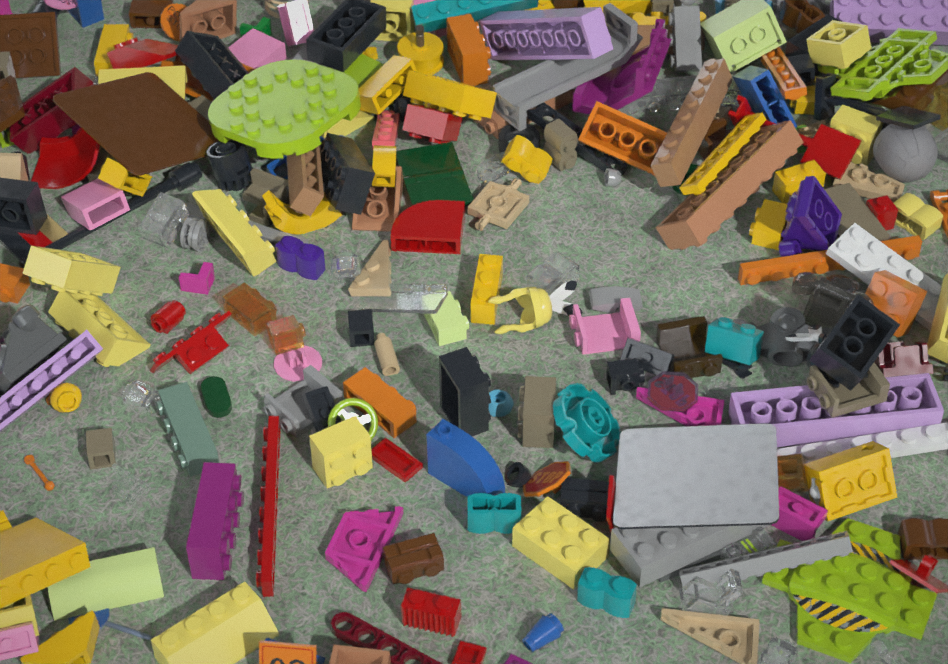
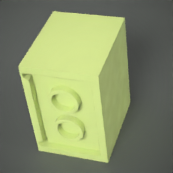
[700,0,786,73]

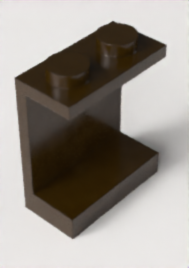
[656,316,723,381]

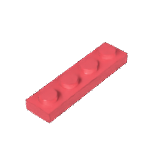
[372,110,400,150]

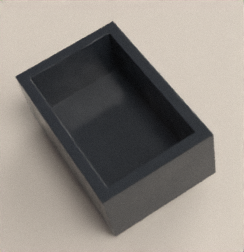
[439,347,491,436]

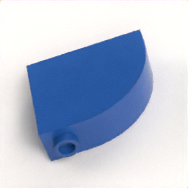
[732,66,797,128]
[427,419,505,498]

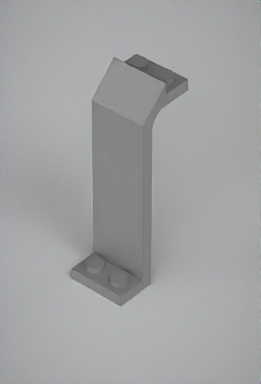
[493,3,644,131]

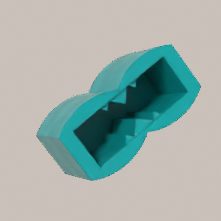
[467,493,521,534]
[577,567,637,618]

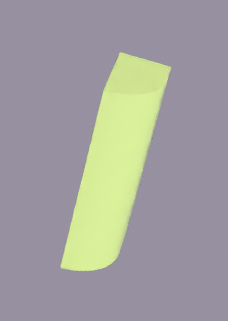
[48,547,164,621]

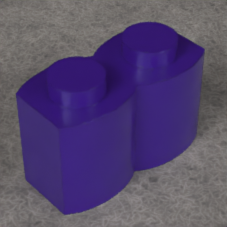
[275,236,326,280]

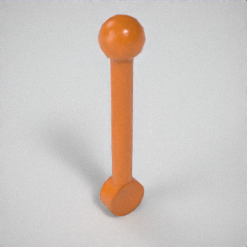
[24,455,55,491]

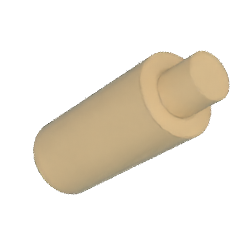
[374,333,400,376]

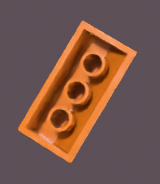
[578,101,667,176]

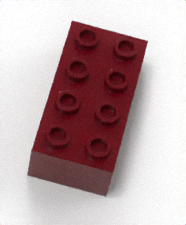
[10,67,94,154]

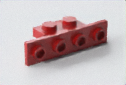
[149,311,232,375]

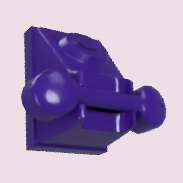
[778,176,842,257]

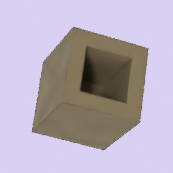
[86,428,116,470]

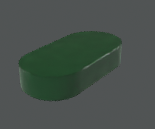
[201,376,232,418]

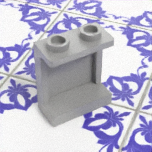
[264,365,343,438]

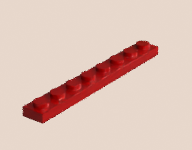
[256,416,281,597]

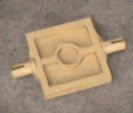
[467,178,529,231]

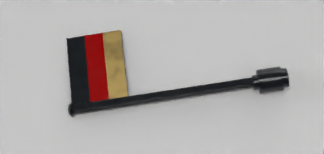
[0,162,203,268]

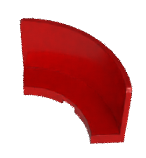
[31,128,101,189]

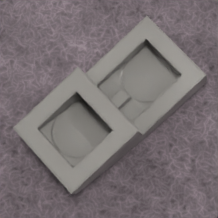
[589,287,643,313]

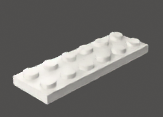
[826,223,942,331]

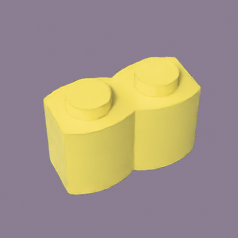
[893,193,943,240]

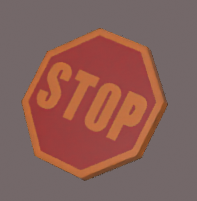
[523,461,571,497]

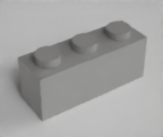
[668,6,702,73]

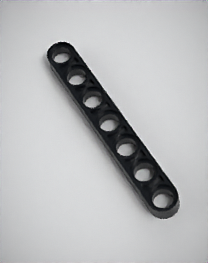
[526,102,627,176]

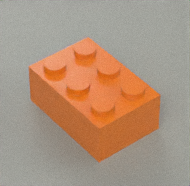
[447,14,491,86]

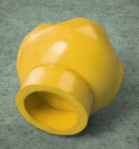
[46,382,82,413]

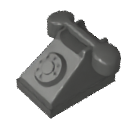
[0,304,67,397]

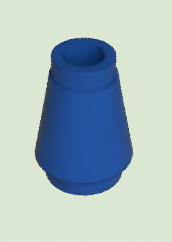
[522,613,564,653]

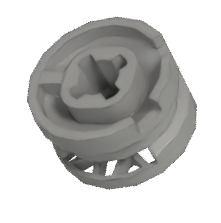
[180,217,211,252]

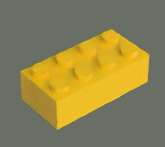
[403,70,497,121]

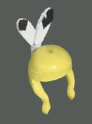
[488,280,583,334]

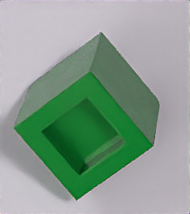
[239,17,272,37]

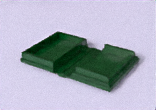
[396,142,474,207]

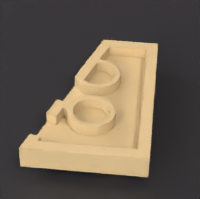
[833,162,905,202]

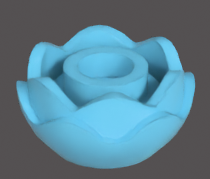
[489,389,514,417]

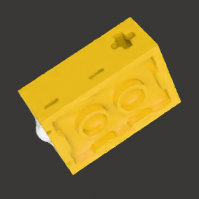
[804,441,897,521]

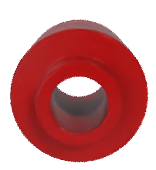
[151,300,186,334]

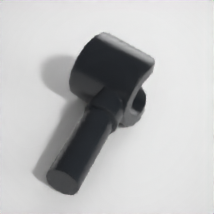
[722,358,752,379]

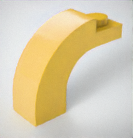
[372,145,396,187]
[262,190,342,235]

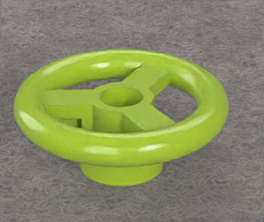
[328,398,378,440]

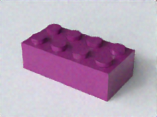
[186,462,244,580]

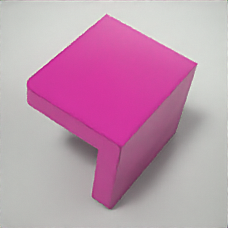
[179,262,215,295]

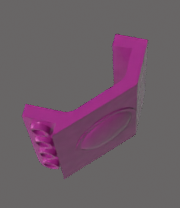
[573,18,672,114]

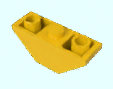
[20,610,100,664]

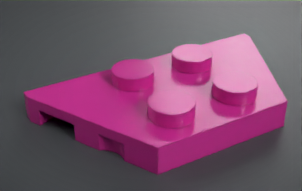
[325,506,404,592]

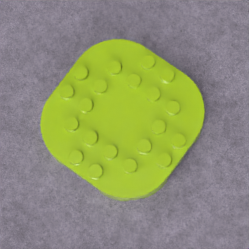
[208,59,361,159]

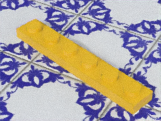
[680,112,766,195]

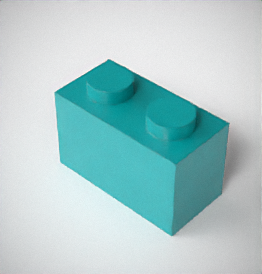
[705,317,764,365]

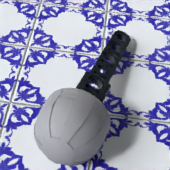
[856,97,938,183]

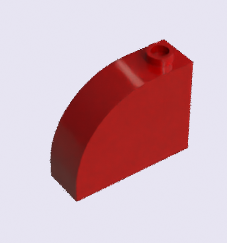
[391,200,465,254]

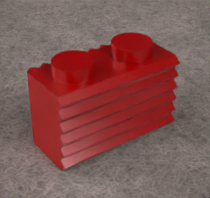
[401,587,462,637]

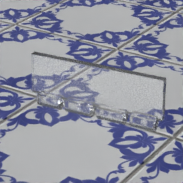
[354,283,448,314]

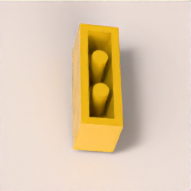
[94,24,134,78]
[359,55,417,115]
[471,254,503,325]

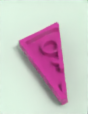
[636,387,725,427]

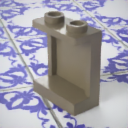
[807,363,890,418]

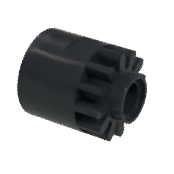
[207,139,253,191]

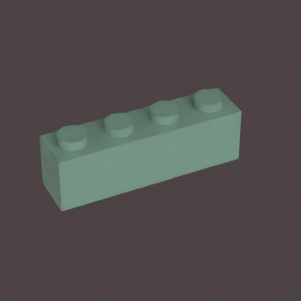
[156,382,219,477]

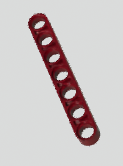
[331,612,442,664]

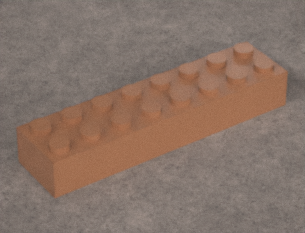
[656,120,803,250]

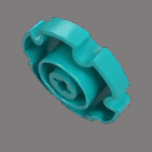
[553,383,621,462]

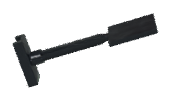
[814,73,941,130]

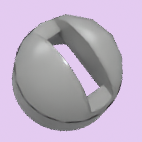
[604,168,621,187]

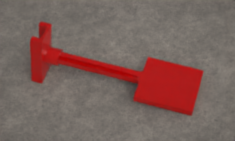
[728,95,862,180]

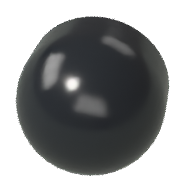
[504,462,531,487]

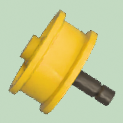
[397,25,444,75]

